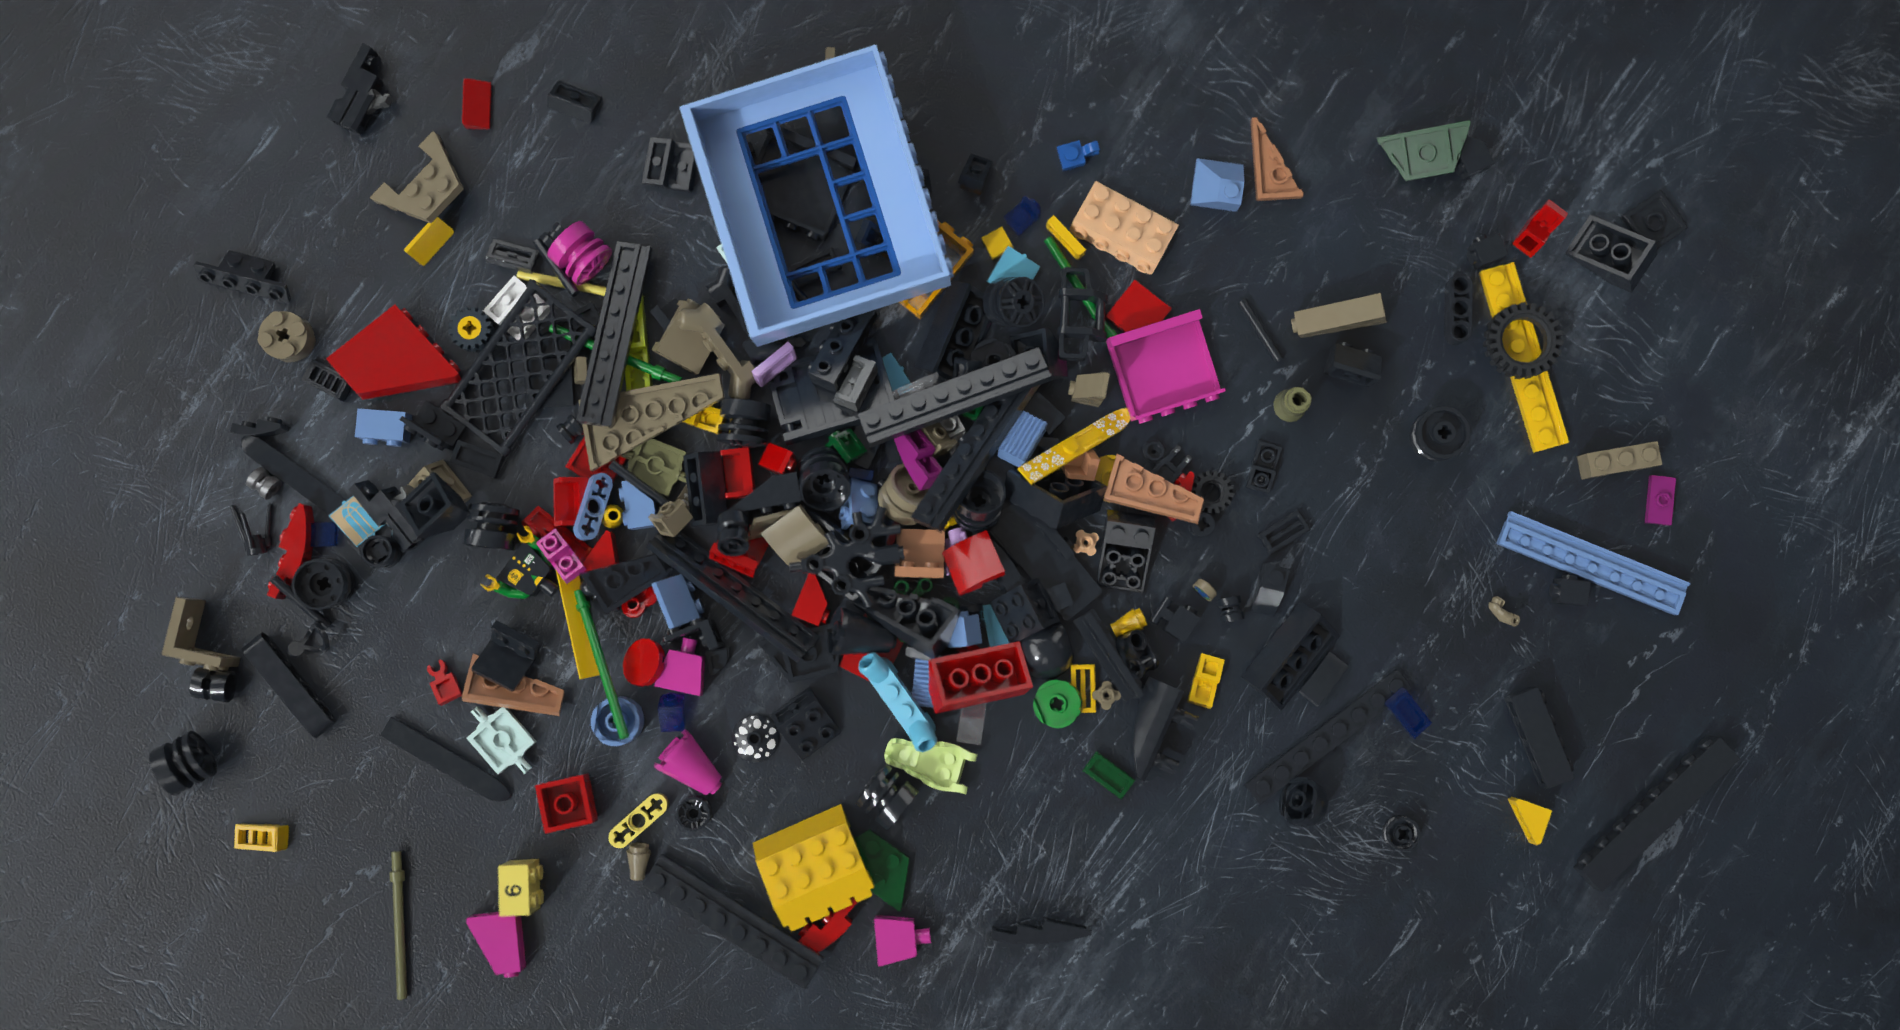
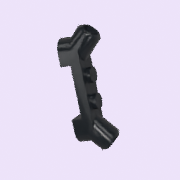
[706,266,783,366]

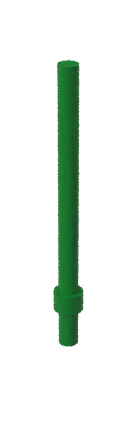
[1044,236,1117,344]
[549,324,683,383]

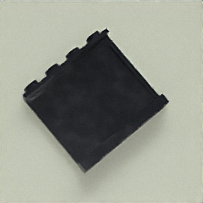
[755,127,858,241]

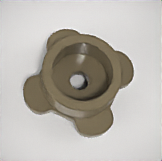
[1092,681,1121,710]

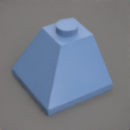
[1190,158,1244,212]

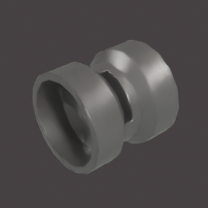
[246,467,282,500]

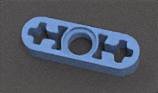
[573,473,613,540]

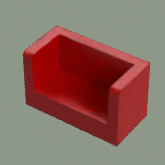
[720,447,755,500]
[553,477,589,527]

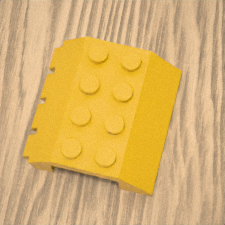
[753,804,874,931]

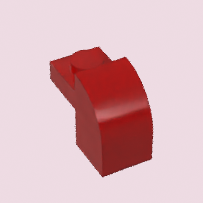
[1512,199,1568,258]

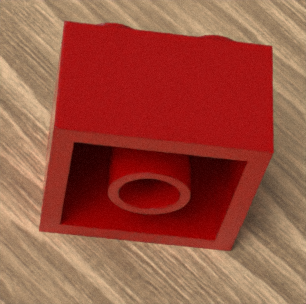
[535,773,598,834]

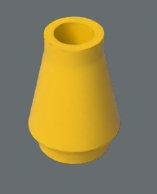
[602,504,623,528]
[1110,608,1148,637]

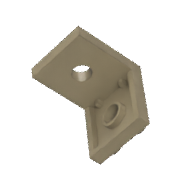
[162,597,241,671]

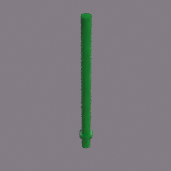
[574,589,630,740]

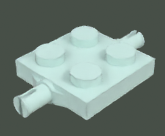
[467,706,537,774]

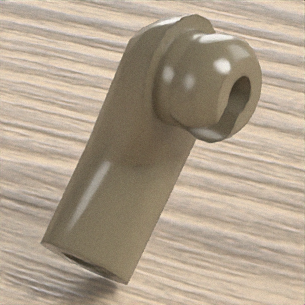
[1488,596,1520,627]

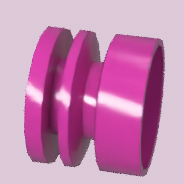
[547,221,613,285]

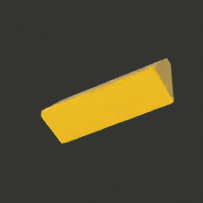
[404,217,454,266]

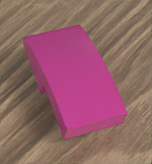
[536,528,587,584]

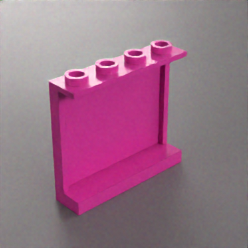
[1106,309,1225,424]

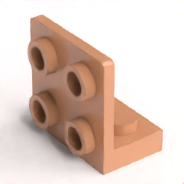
[895,529,945,578]

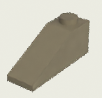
[1068,373,1110,407]

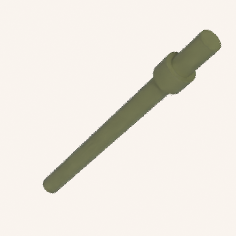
[390,851,407,1000]

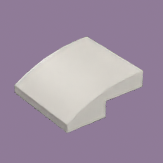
[483,276,550,341]

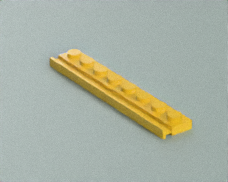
[1479,262,1569,453]

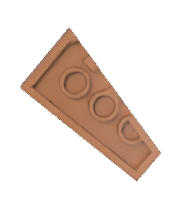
[1104,454,1204,524]
[462,654,564,716]

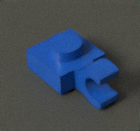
[1057,140,1100,171]

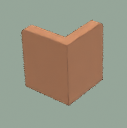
[1061,449,1100,481]

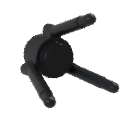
[230,504,272,556]

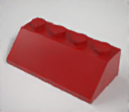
[929,641,1033,714]

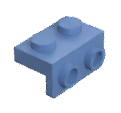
[839,478,878,530]

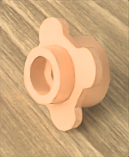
[1073,530,1099,556]

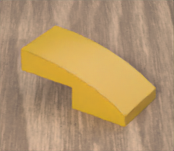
[683,406,726,434]
[1187,653,1225,709]

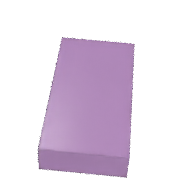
[751,342,797,387]

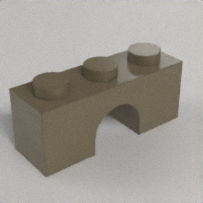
[1577,441,1662,480]

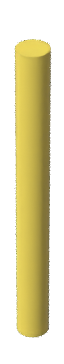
[517,271,606,296]

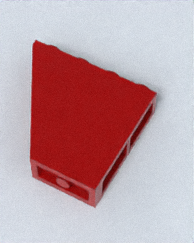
[326,304,461,400]

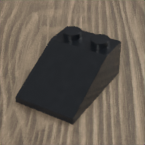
[1565,215,1657,293]

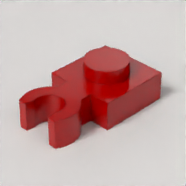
[427,660,463,706]

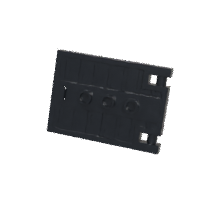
[769,337,895,446]

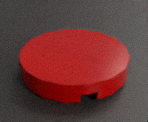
[623,638,665,687]

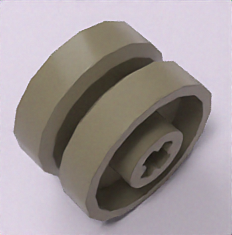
[878,463,930,525]

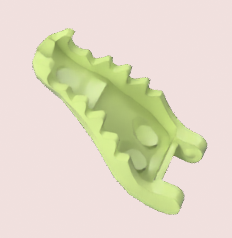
[885,738,978,795]

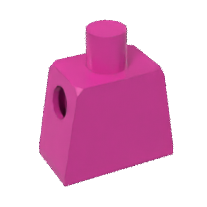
[655,637,705,696]
[874,915,931,966]

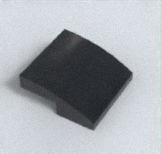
[642,137,697,193]

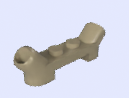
[677,303,756,400]

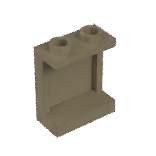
[652,299,725,374]

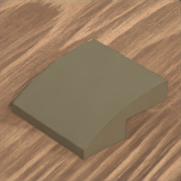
[761,504,829,566]

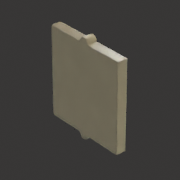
[748,509,793,540]

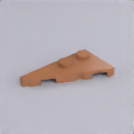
[1251,117,1303,201]

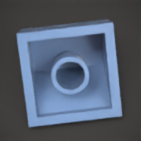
[652,574,705,629]

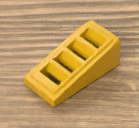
[234,823,289,852]

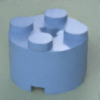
[591,696,644,746]

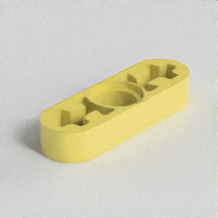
[609,793,669,848]

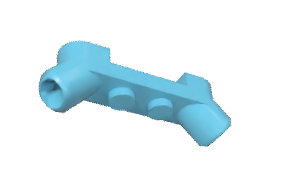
[858,652,937,752]

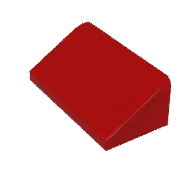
[462,78,491,129]

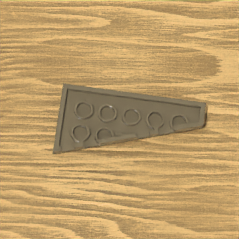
[578,374,725,471]

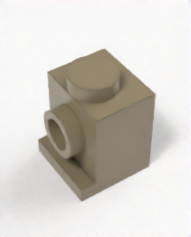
[921,422,957,459]
[648,499,693,537]

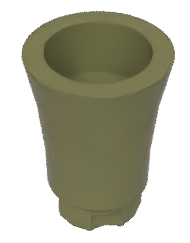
[1274,387,1311,422]

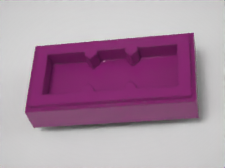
[1645,475,1676,526]

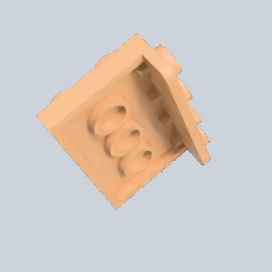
[1069,181,1179,274]

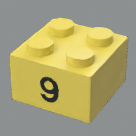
[498,859,544,916]

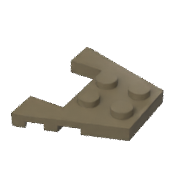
[370,131,464,223]

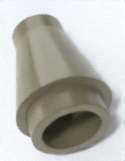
[627,843,651,881]

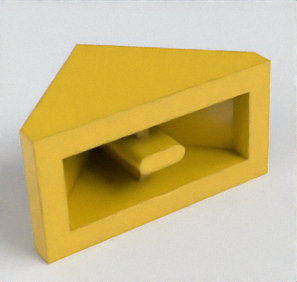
[1508,797,1552,845]

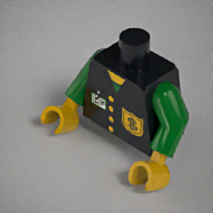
[481,526,559,599]

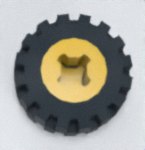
[448,307,495,352]

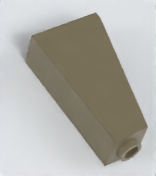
[1291,293,1387,338]

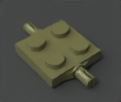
[620,438,687,497]

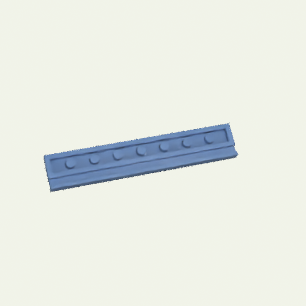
[1496,511,1690,615]

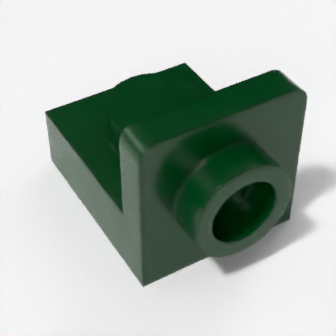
[825,428,867,464]

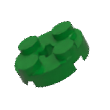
[1033,680,1082,728]

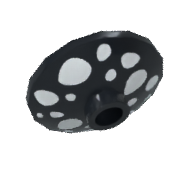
[731,714,779,762]

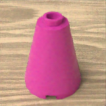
[654,730,722,795]

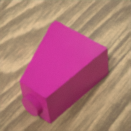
[466,911,526,978]

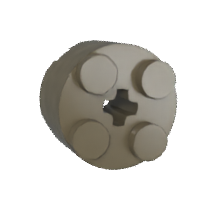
[258,311,315,363]

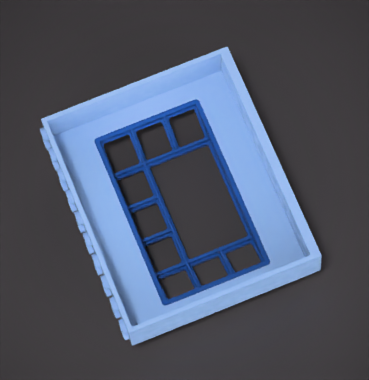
[680,45,954,347]

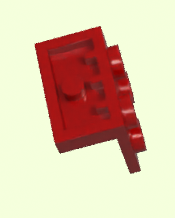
[709,524,769,578]

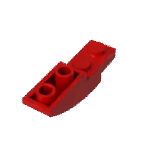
[267,503,315,599]
[798,896,857,952]

